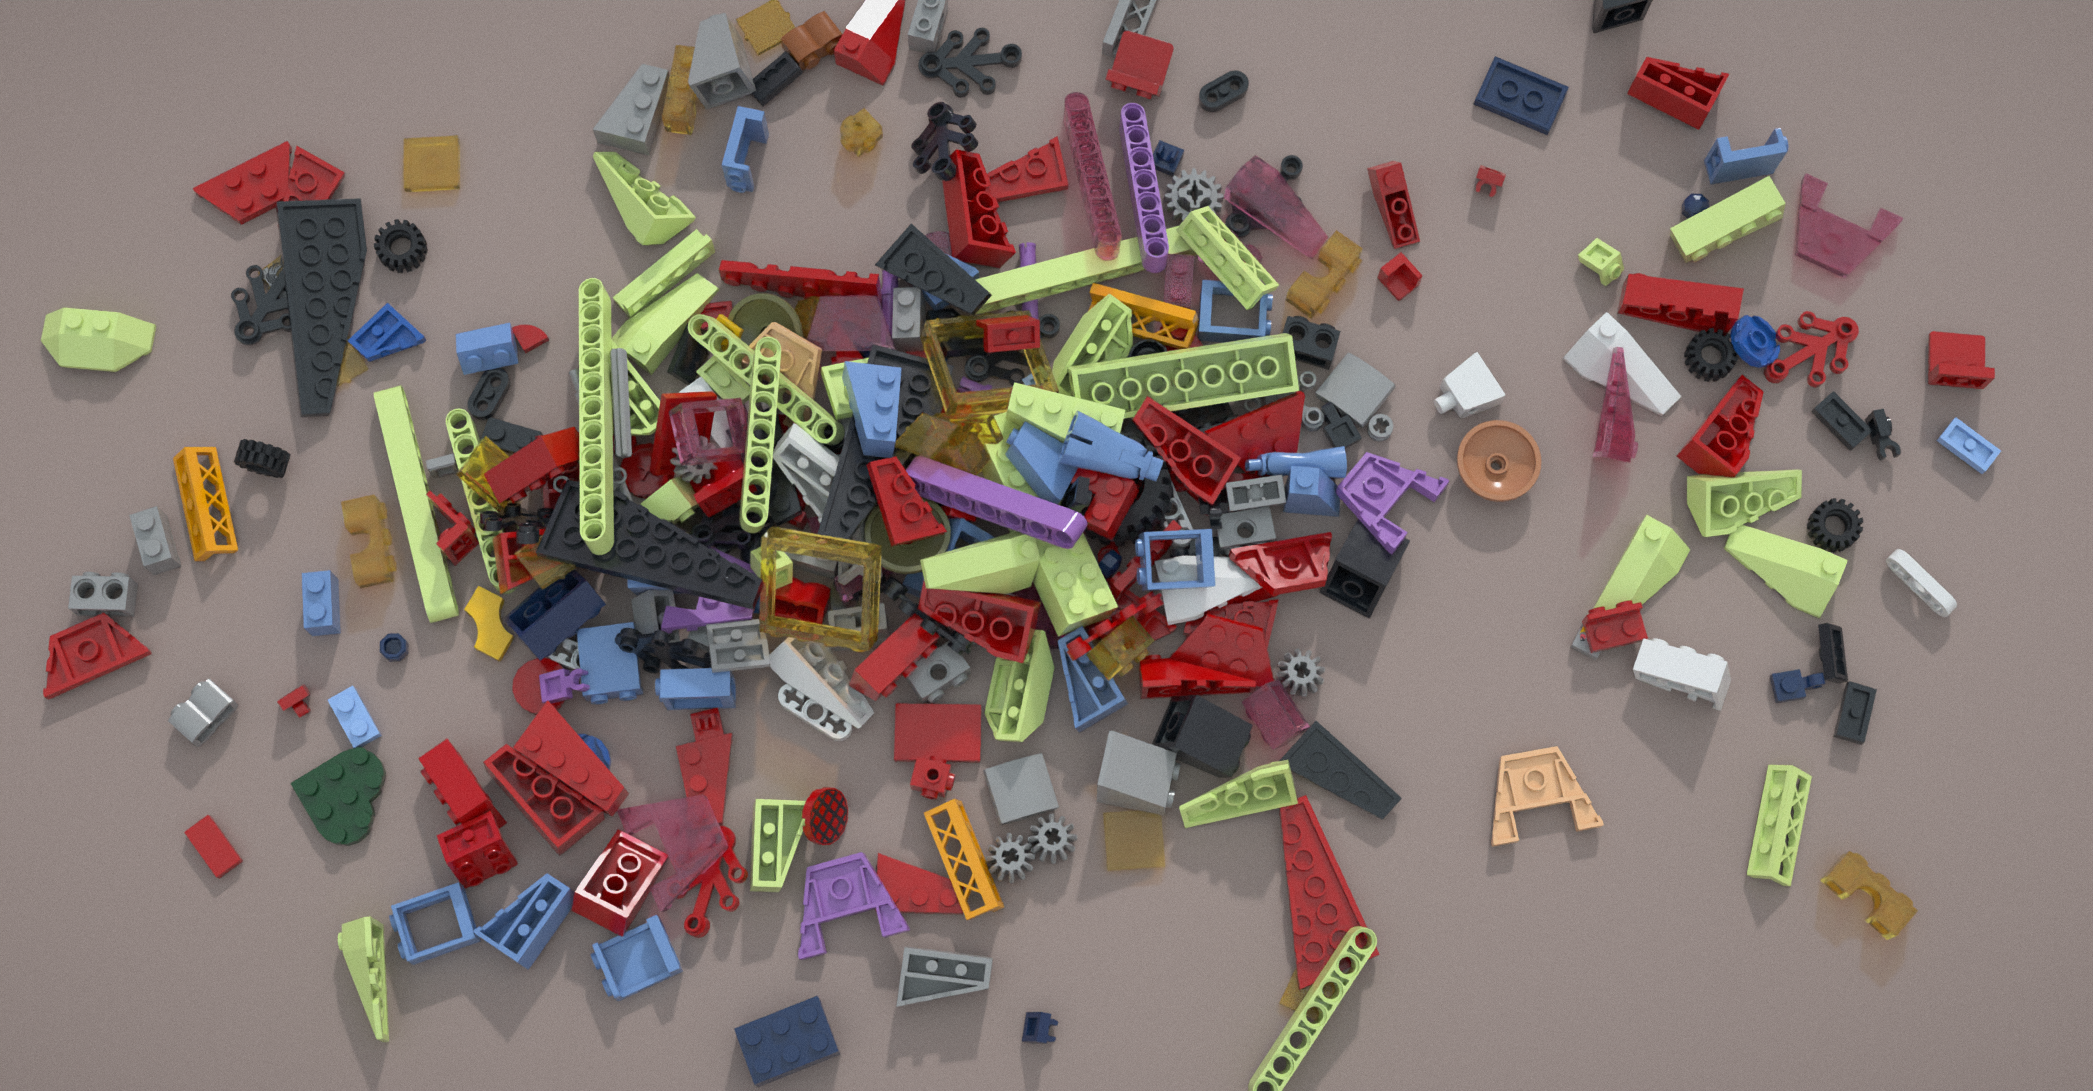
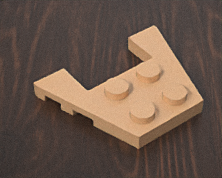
[741,322,822,428]
[1491,746,1604,847]

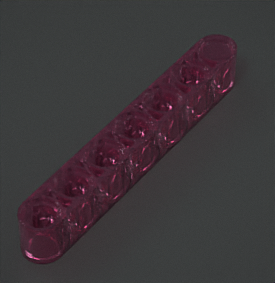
[1063,92,1121,261]

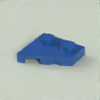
[348,303,426,362]

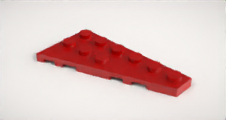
[719,260,882,315]
[1279,795,1380,990]

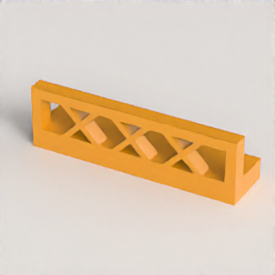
[1088,283,1199,349]
[173,447,238,561]
[924,799,1004,920]

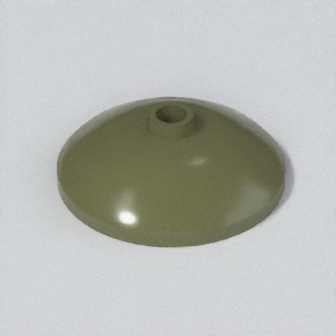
[728,293,803,346]
[865,497,951,574]

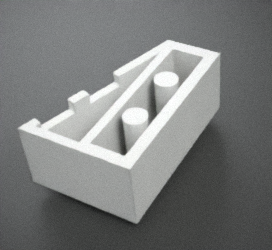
[773,423,840,523]
[1633,638,1731,711]

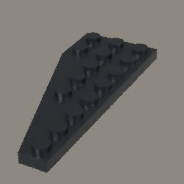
[276,198,367,417]
[816,344,954,548]
[536,479,764,610]

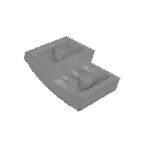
[1315,352,1396,428]
[706,619,771,673]
[983,753,1059,825]

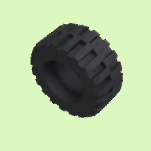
[1065,433,1174,546]

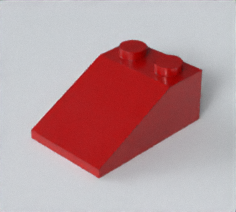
[571,829,669,937]

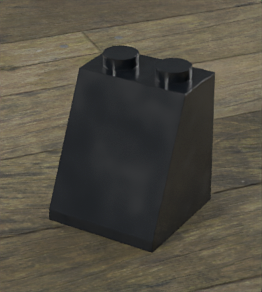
[1592,0,1653,33]
[1319,519,1410,619]
[1152,695,1253,778]

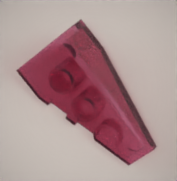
[1224,155,1328,259]
[1593,347,1638,463]

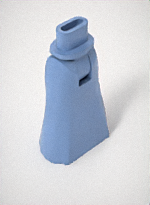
[1058,410,1163,481]
[1245,446,1347,479]

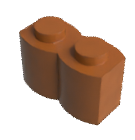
[781,11,842,70]

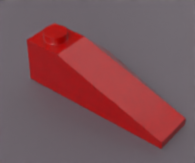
[1676,375,1764,478]

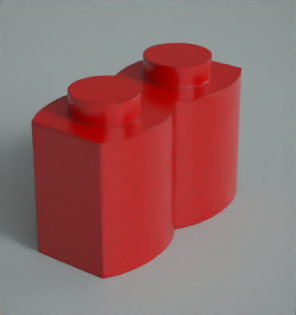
[767,577,831,626]

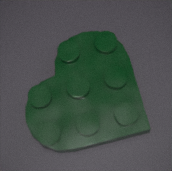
[290,747,386,846]

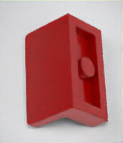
[976,315,1040,353]

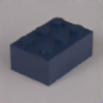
[502,565,606,661]
[734,995,841,1087]

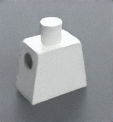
[1433,352,1505,418]

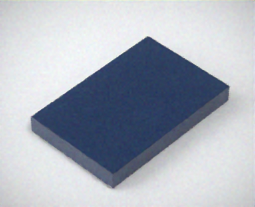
[1474,56,1569,135]

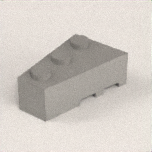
[593,64,672,155]
[896,946,993,1007]

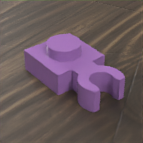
[539,668,590,704]

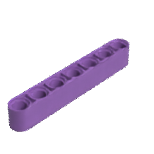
[1119,103,1169,273]
[906,456,1087,549]

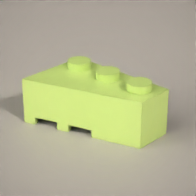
[750,799,806,892]

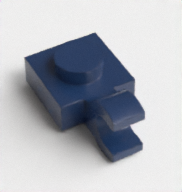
[1770,669,1826,703]

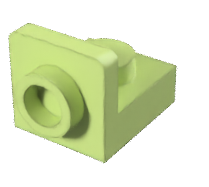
[1578,238,1624,286]

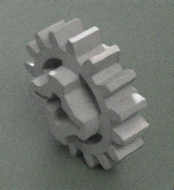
[1164,168,1224,222]

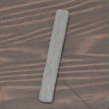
[610,348,632,458]

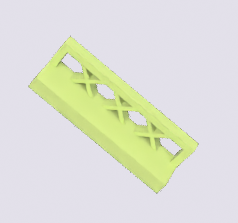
[1176,206,1279,310]
[613,229,715,318]
[1747,765,1812,886]

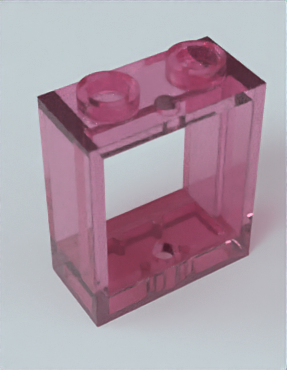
[669,398,747,466]

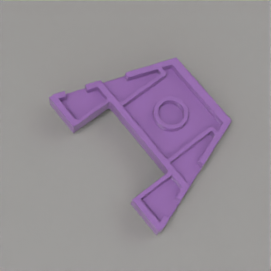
[1335,452,1449,555]
[661,547,757,634]
[798,852,910,960]

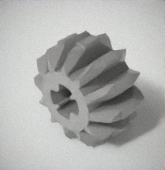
[670,435,720,483]
[1276,649,1325,698]
[1028,814,1077,864]
[986,833,1035,884]

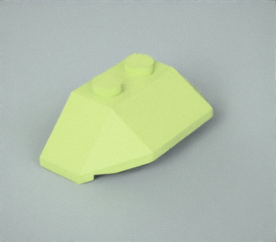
[1050,294,1133,396]
[41,308,156,372]
[595,339,660,436]
[984,630,1055,742]

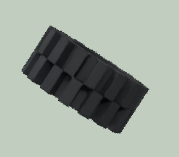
[374,219,428,273]
[1684,328,1738,382]
[234,439,290,478]
[1807,498,1863,553]

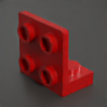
[1928,331,1995,389]
[689,446,757,518]
[426,491,479,566]
[436,811,518,888]

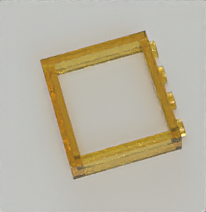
[920,310,1059,419]
[759,526,882,652]

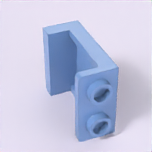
[722,106,769,193]
[1704,128,1789,185]
[577,622,643,705]
[590,915,683,1001]

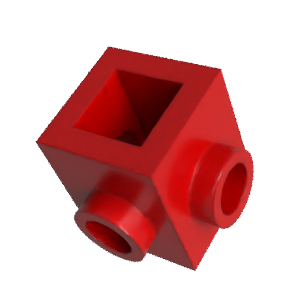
[910,756,955,800]

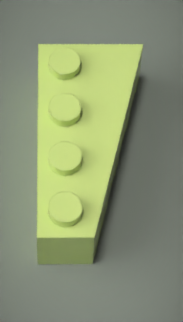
[1670,176,1786,263]
[1005,382,1125,443]

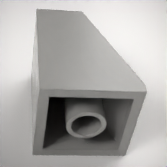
[688,13,756,110]
[1097,730,1181,816]

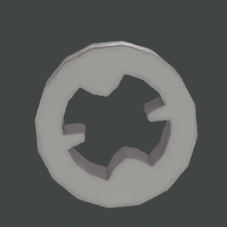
[1367,414,1394,442]

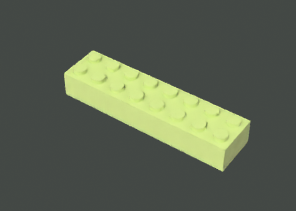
[1067,333,1299,419]
[965,412,1118,636]

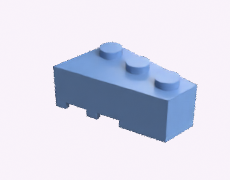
[842,361,901,458]
[1058,626,1128,733]
[472,873,575,970]

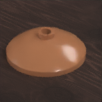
[1457,420,1541,502]

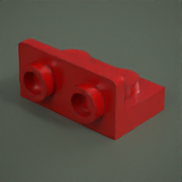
[1582,600,1648,653]

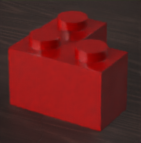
[1071,468,1139,540]

